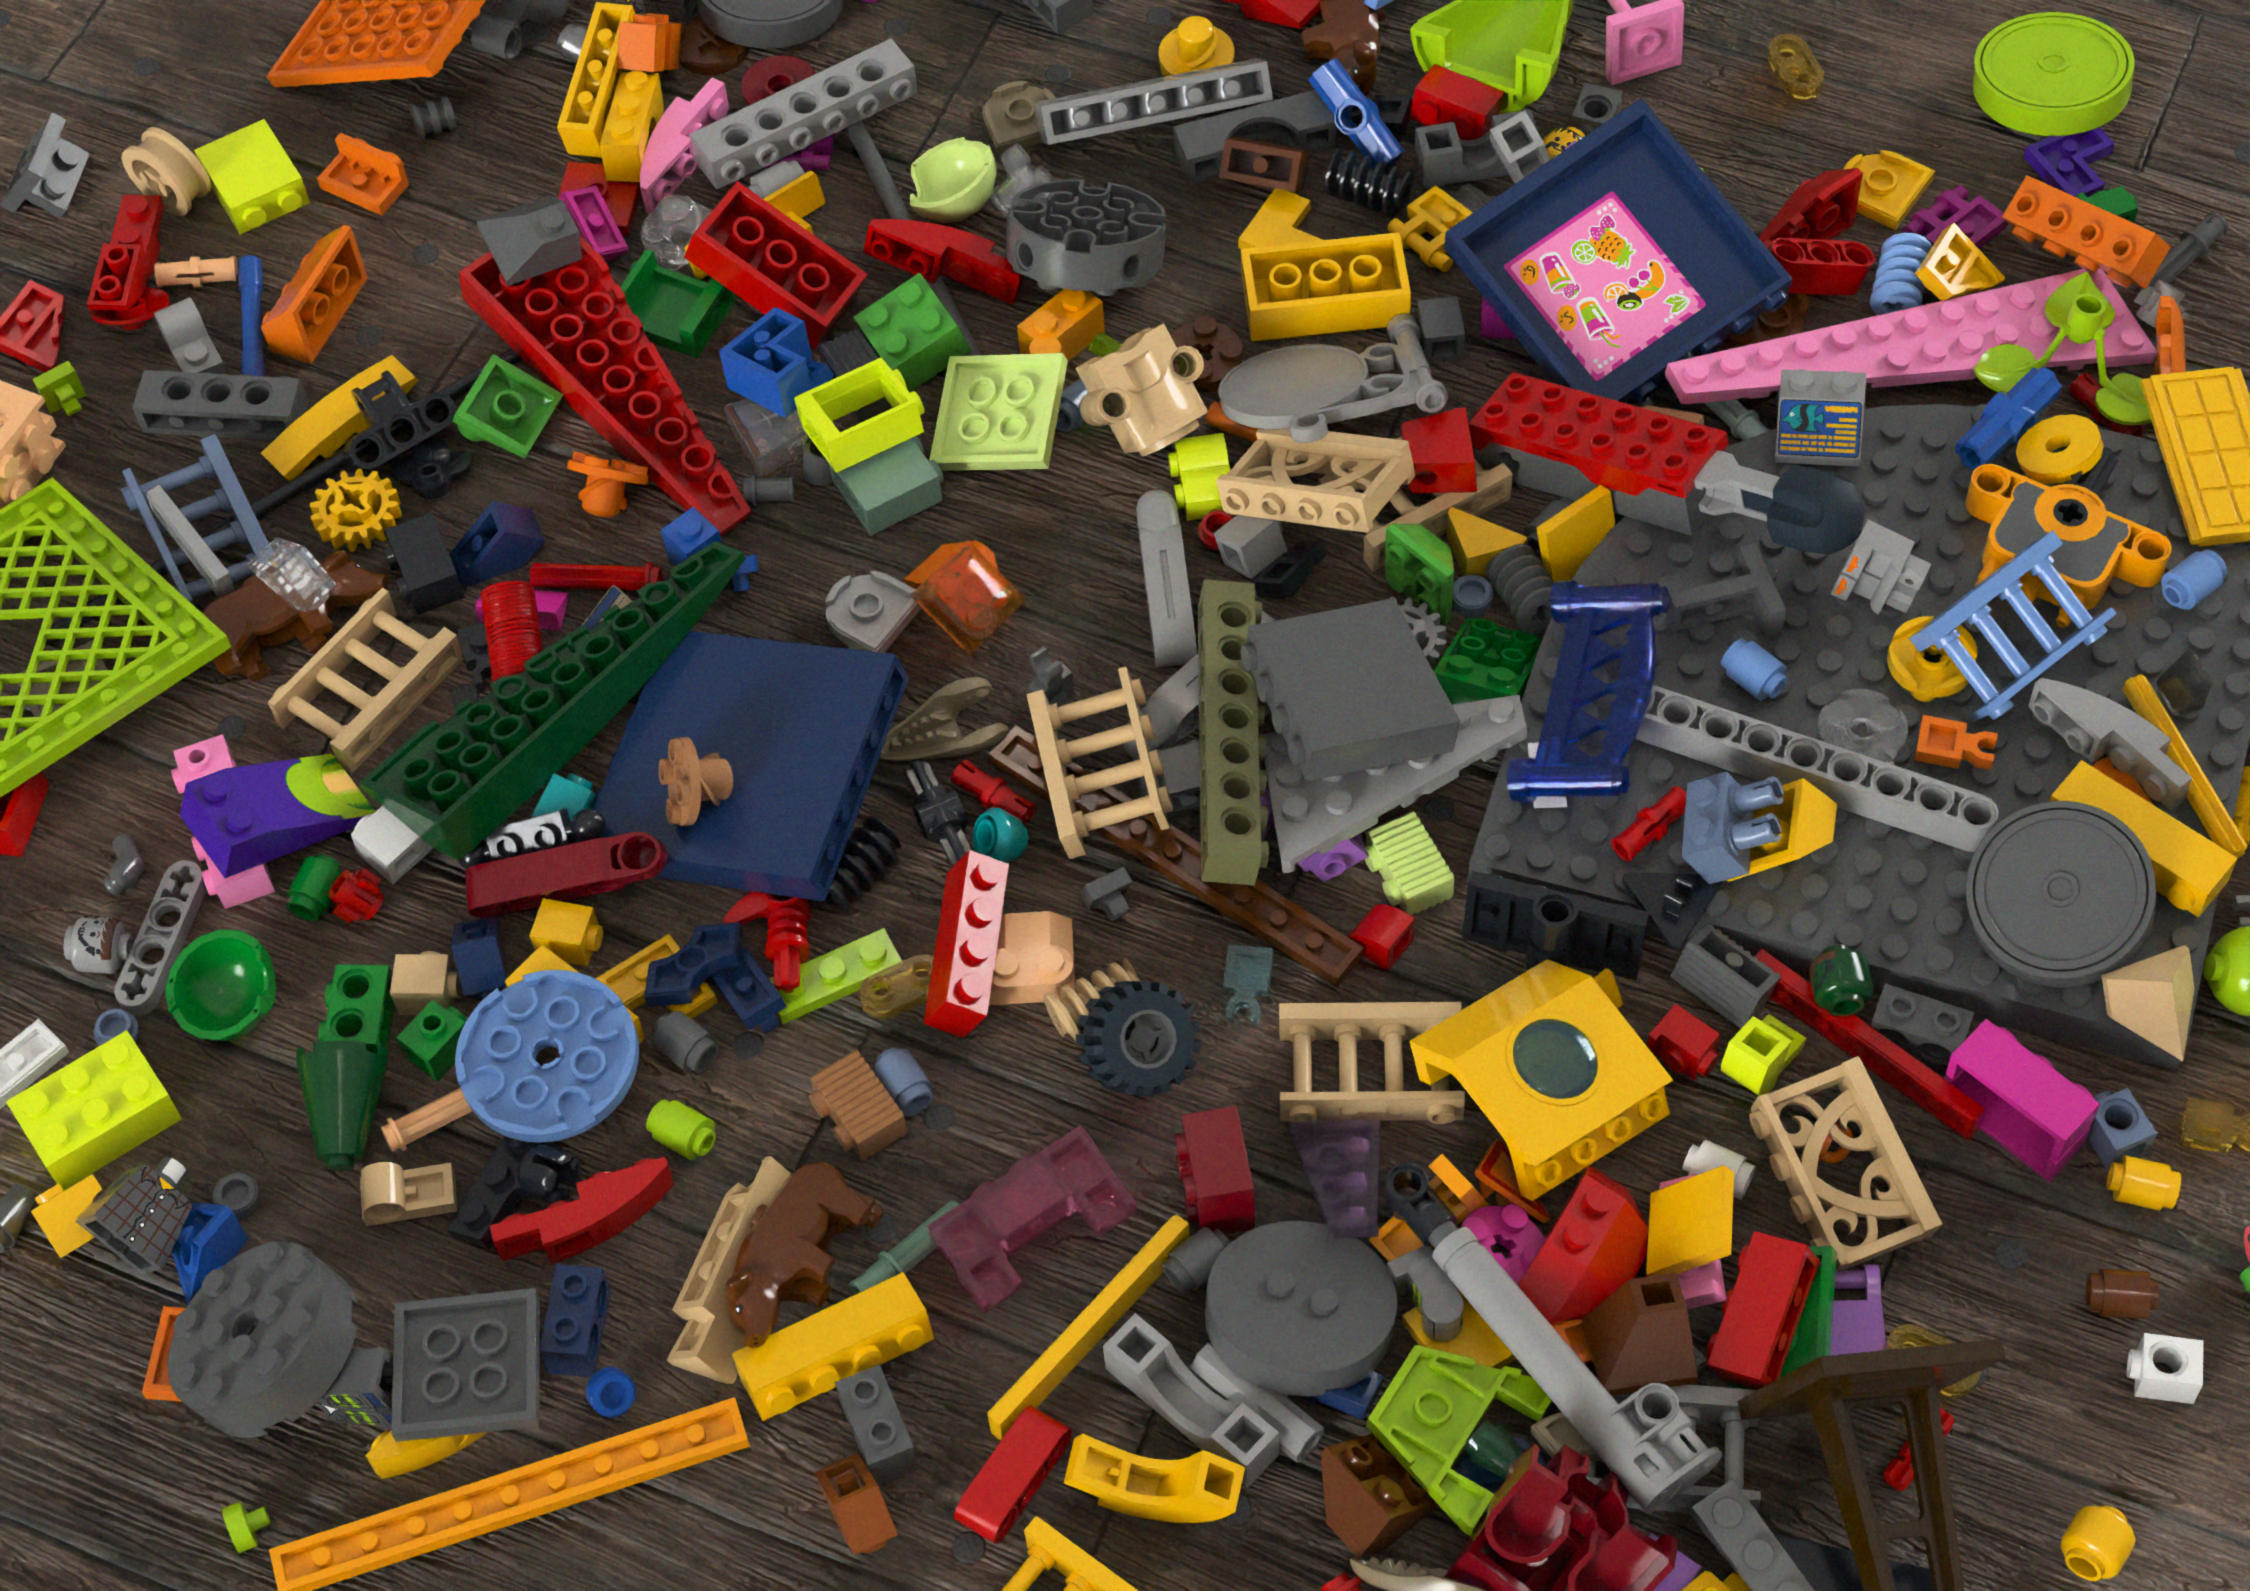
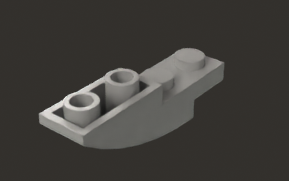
[2028,678,2192,811]

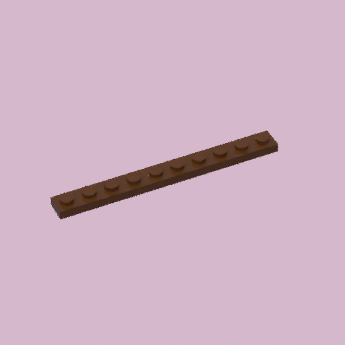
[989,725,1364,987]

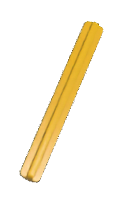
[2123,674,2247,858]

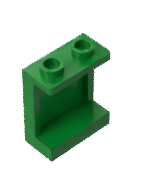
[620,249,735,359]

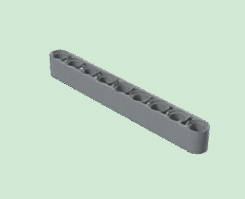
[1612,680,1999,852]

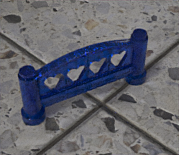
[1507,580,1670,802]

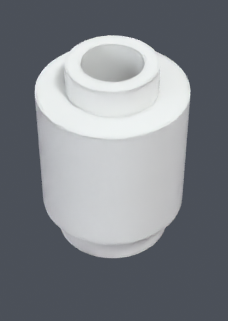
[1682,1139,1756,1200]

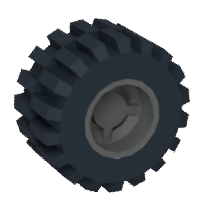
[1076,981,1201,1096]

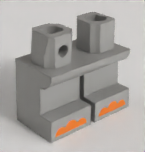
[1831,519,1931,615]

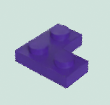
[2024,127,2115,197]

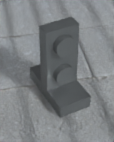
[1666,542,1786,639]

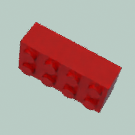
[684,181,868,350]

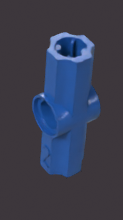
[1308,58,1405,169]
[1955,366,2062,471]

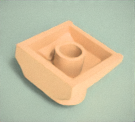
[989,911,1076,1005]

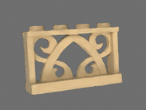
[1216,428,1416,533]
[1749,1056,1942,1271]

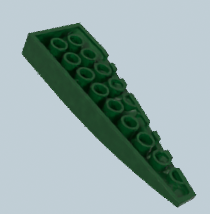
[359,541,746,861]

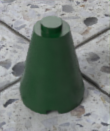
[296,1041,388,1171]

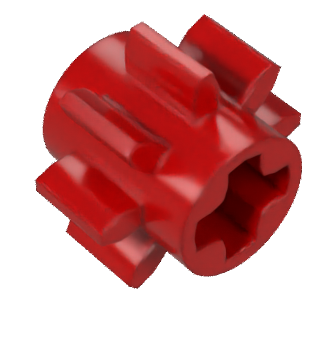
[329,867,384,924]

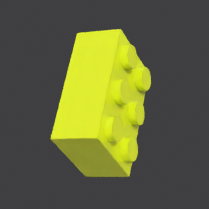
[6,1030,182,1190]

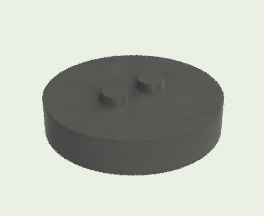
[696,0,846,49]
[1966,801,2156,988]
[1204,1221,1397,1396]

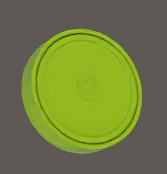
[1972,12,2134,136]

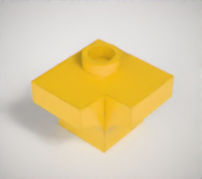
[31,1173,102,1258]

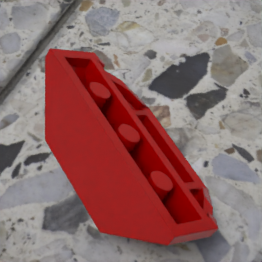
[1517,1165,1649,1326]

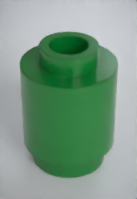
[286,854,342,922]

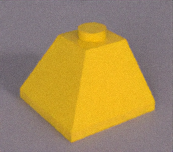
[1726,778,1837,882]

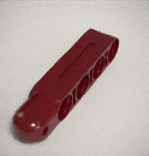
[465,831,668,917]

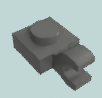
[1028,646,1074,707]

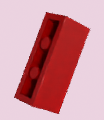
[1707,1231,1820,1390]

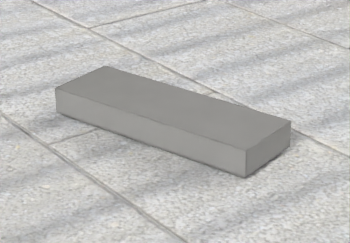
[147,485,235,598]

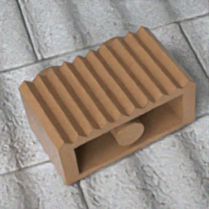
[809,1049,907,1160]

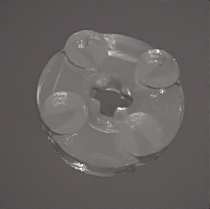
[1816,689,1908,765]

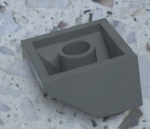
[476,195,582,286]

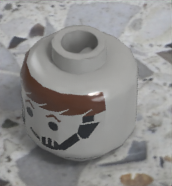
[64,915,134,974]

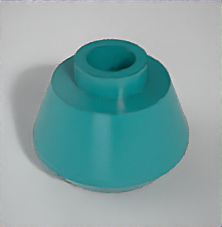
[972,807,1028,863]

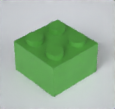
[853,273,972,392]

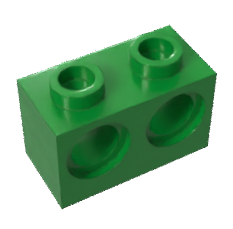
[318,964,395,1054]

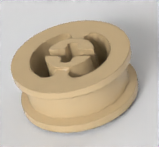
[122,127,211,216]

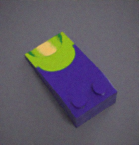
[180,754,376,878]

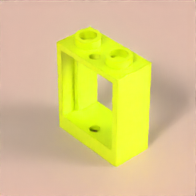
[794,357,925,473]

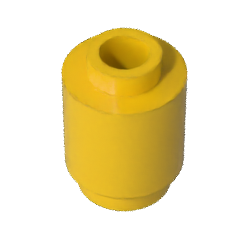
[2106,1155,2181,1211]

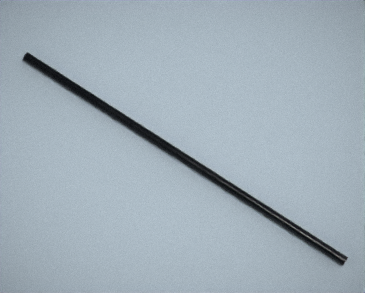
[38,348,522,646]

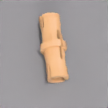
[154,256,238,288]

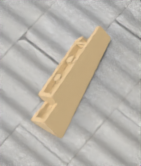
[667,1156,791,1384]

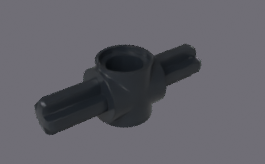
[906,760,972,867]

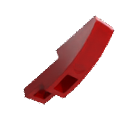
[87,195,165,310]
[863,219,1024,305]
[490,1157,674,1264]

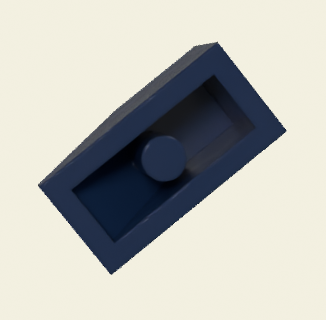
[449,501,545,587]
[451,914,509,998]

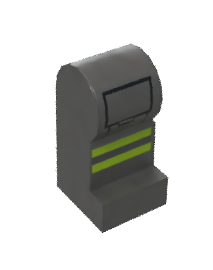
[1387,1245,1464,1342]

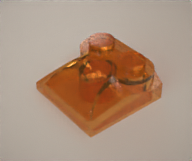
[911,540,1027,656]

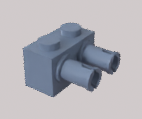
[1682,771,1784,884]

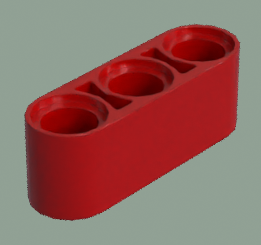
[1768,238,1875,295]
[954,1405,1072,1545]

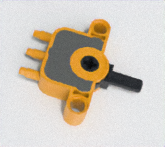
[1965,447,2172,628]

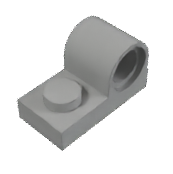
[153,297,227,374]

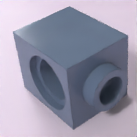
[2087,1088,2157,1171]

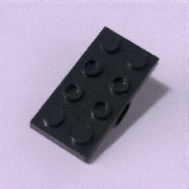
[1462,871,1649,980]

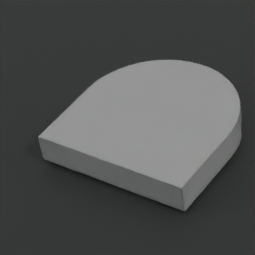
[825,571,926,653]

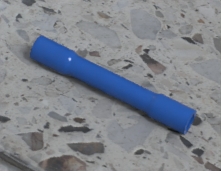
[238,255,266,377]

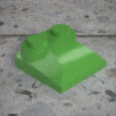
[452,354,564,458]

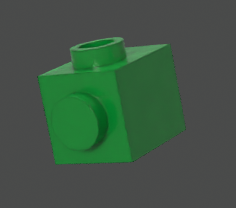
[396,999,467,1082]

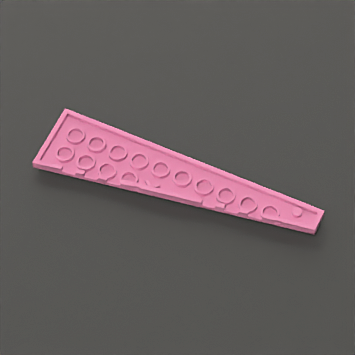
[1665,268,2157,405]

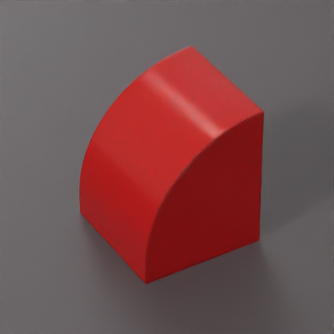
[1348,904,1415,972]

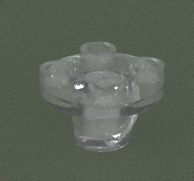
[990,143,1055,218]
[641,195,712,271]

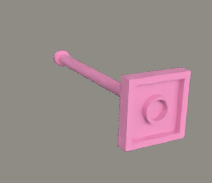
[1605,0,1684,86]

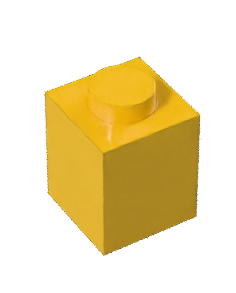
[529,898,603,967]

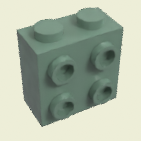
[829,436,944,536]

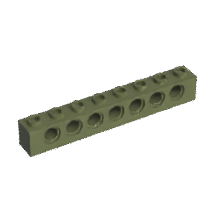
[1198,579,1269,885]

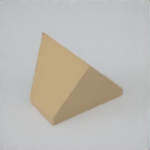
[2101,945,2195,1062]

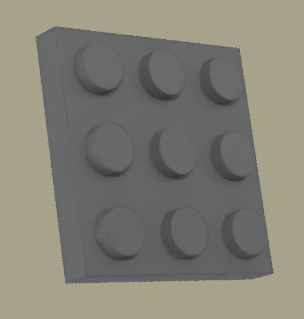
[391,1288,540,1442]

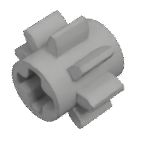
[2133,280,2187,328]

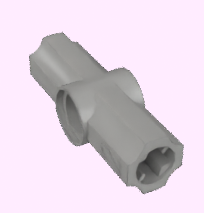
[1189,1343,1324,1463]

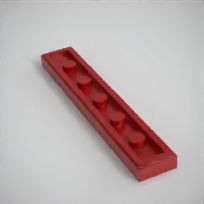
[1755,949,1986,1141]

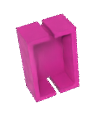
[1944,1019,2100,1183]

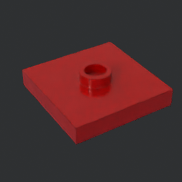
[558,162,641,235]

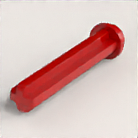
[530,562,663,590]

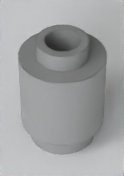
[748,160,805,199]

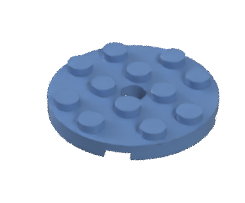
[455,970,639,1143]

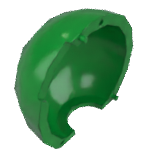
[165,929,276,1042]

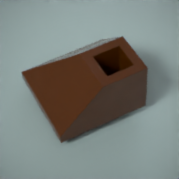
[1582,1272,1698,1396]
[1321,1433,1438,1559]

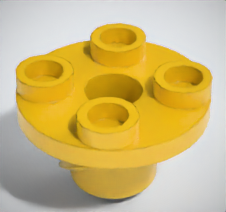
[1158,16,1235,77]

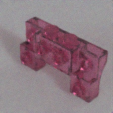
[927,1125,1136,1314]

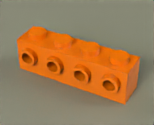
[2002,175,2171,290]

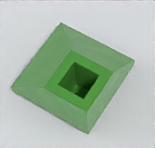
[1385,523,1454,626]

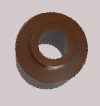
[2085,1268,2159,1319]

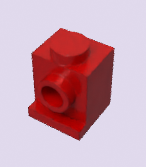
[1647,1004,1720,1080]

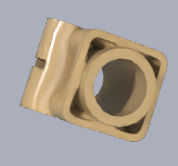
[1075,323,1208,457]

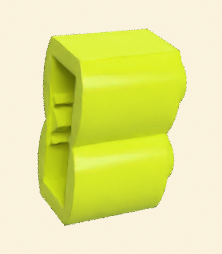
[1168,433,1235,521]

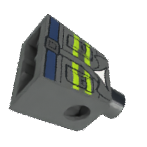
[316,1347,393,1427]

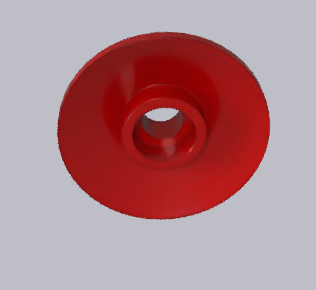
[89,287,170,330]

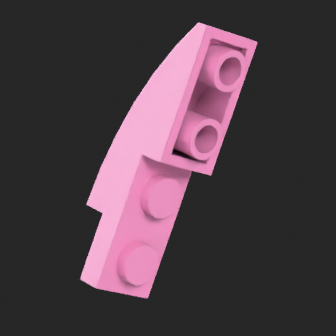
[640,77,730,215]

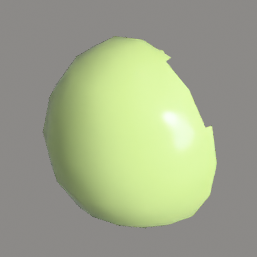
[910,137,997,223]

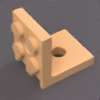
[0,380,66,509]

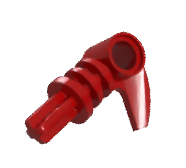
[723,891,811,993]

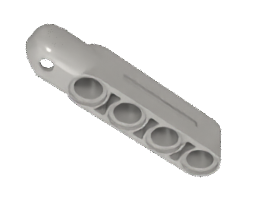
[1136,489,1197,668]
[1123,610,1276,757]

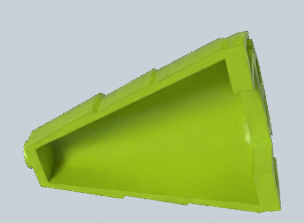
[1410,0,1574,114]

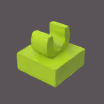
[32,361,86,417]

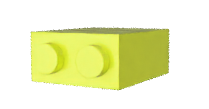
[194,119,310,235]

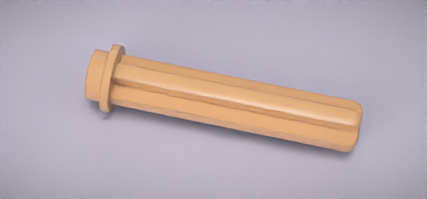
[380,1087,472,1152]

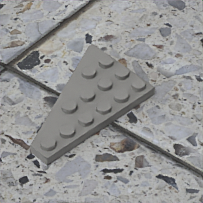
[1260,695,1527,873]

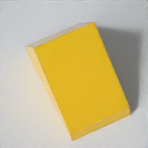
[1446,507,1527,578]

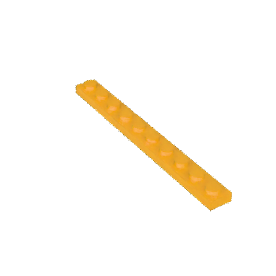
[269,1397,750,1591]

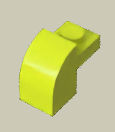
[1721,1014,1807,1096]

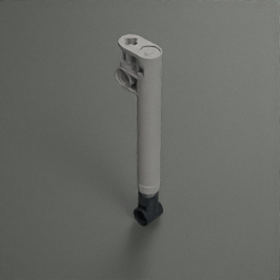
[1386,1162,1722,1513]

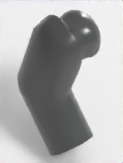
[103,834,145,895]

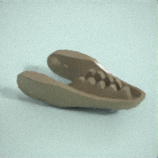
[879,677,1010,762]
[1350,1557,1488,1591]

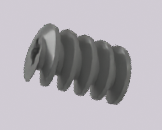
[1485,544,1563,635]

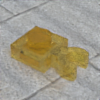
[2181,1097,2250,1154]

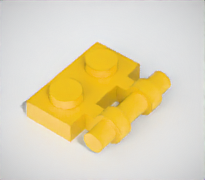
[1387,185,1473,272]

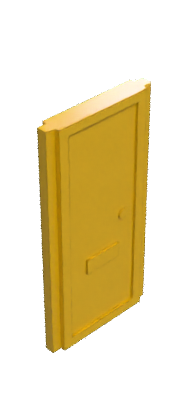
[2140,367,2250,547]

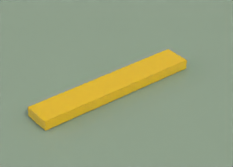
[987,1214,1190,1441]

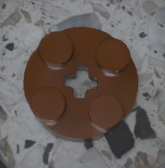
[1170,315,1243,393]

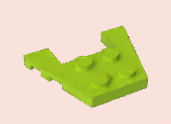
[1366,1345,1553,1537]

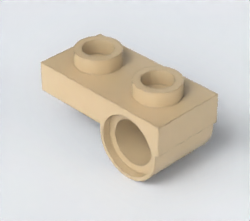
[360,1162,458,1227]

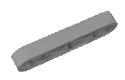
[114,860,207,1016]

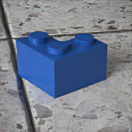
[719,307,812,418]

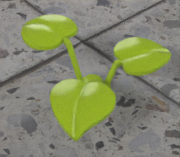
[1973,272,2152,425]

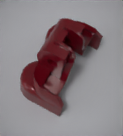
[1485,1444,1678,1591]

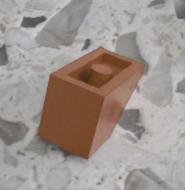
[814,1452,898,1556]

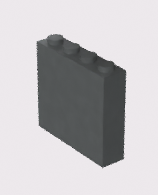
[1241,598,1461,782]

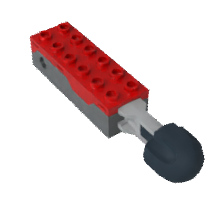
[1468,372,1866,555]

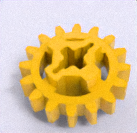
[310,469,402,552]

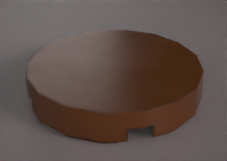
[679,14,750,76]

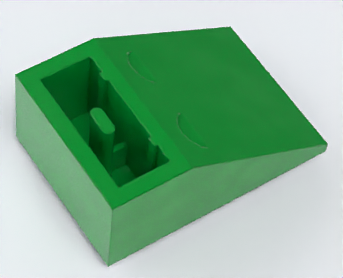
[1434,617,1542,705]

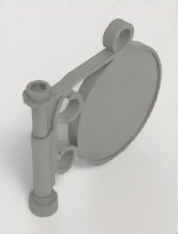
[1218,314,1448,443]

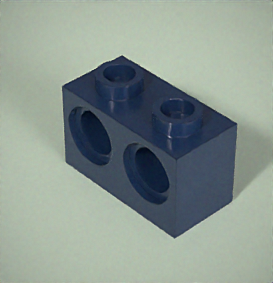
[540,1264,611,1377]

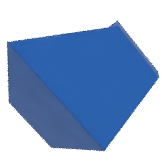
[172,1202,249,1306]

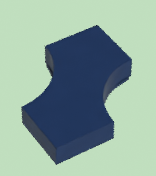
[644,922,744,1007]

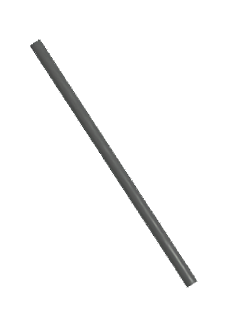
[845,120,982,356]

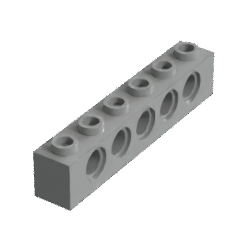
[689,38,918,190]
[1034,58,1273,145]

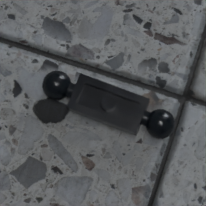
[458,808,606,870]

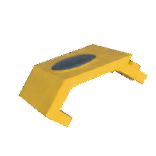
[1409,959,1673,1201]

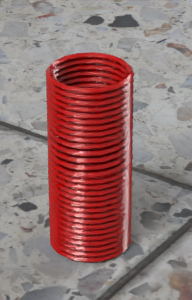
[480,581,543,683]

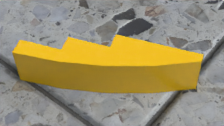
[261,355,419,481]

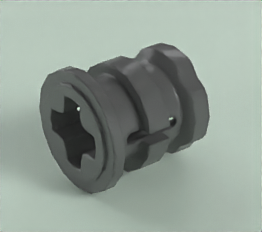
[409,96,457,141]

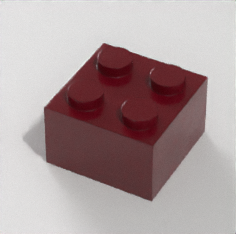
[1174,1106,1255,1235]
[1444,1513,1585,1591]

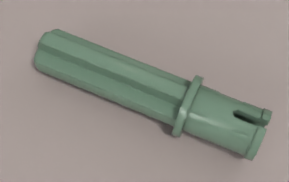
[848,1200,968,1295]

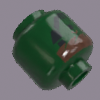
[1809,945,1873,1016]

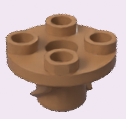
[659,737,733,826]

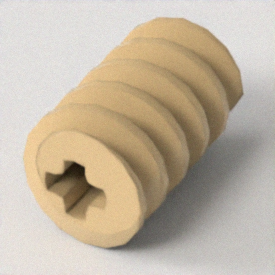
[1044,957,1139,1041]

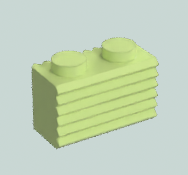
[1364,811,1455,916]

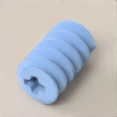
[1870,233,1932,316]

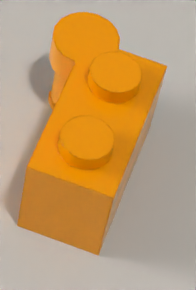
[1017,288,1105,361]

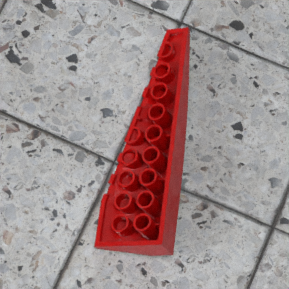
[459,236,751,537]

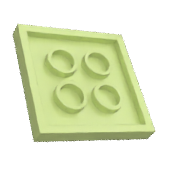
[929,353,1068,471]

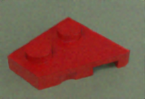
[0,280,66,372]

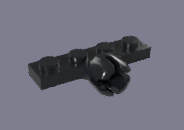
[446,1136,581,1249]

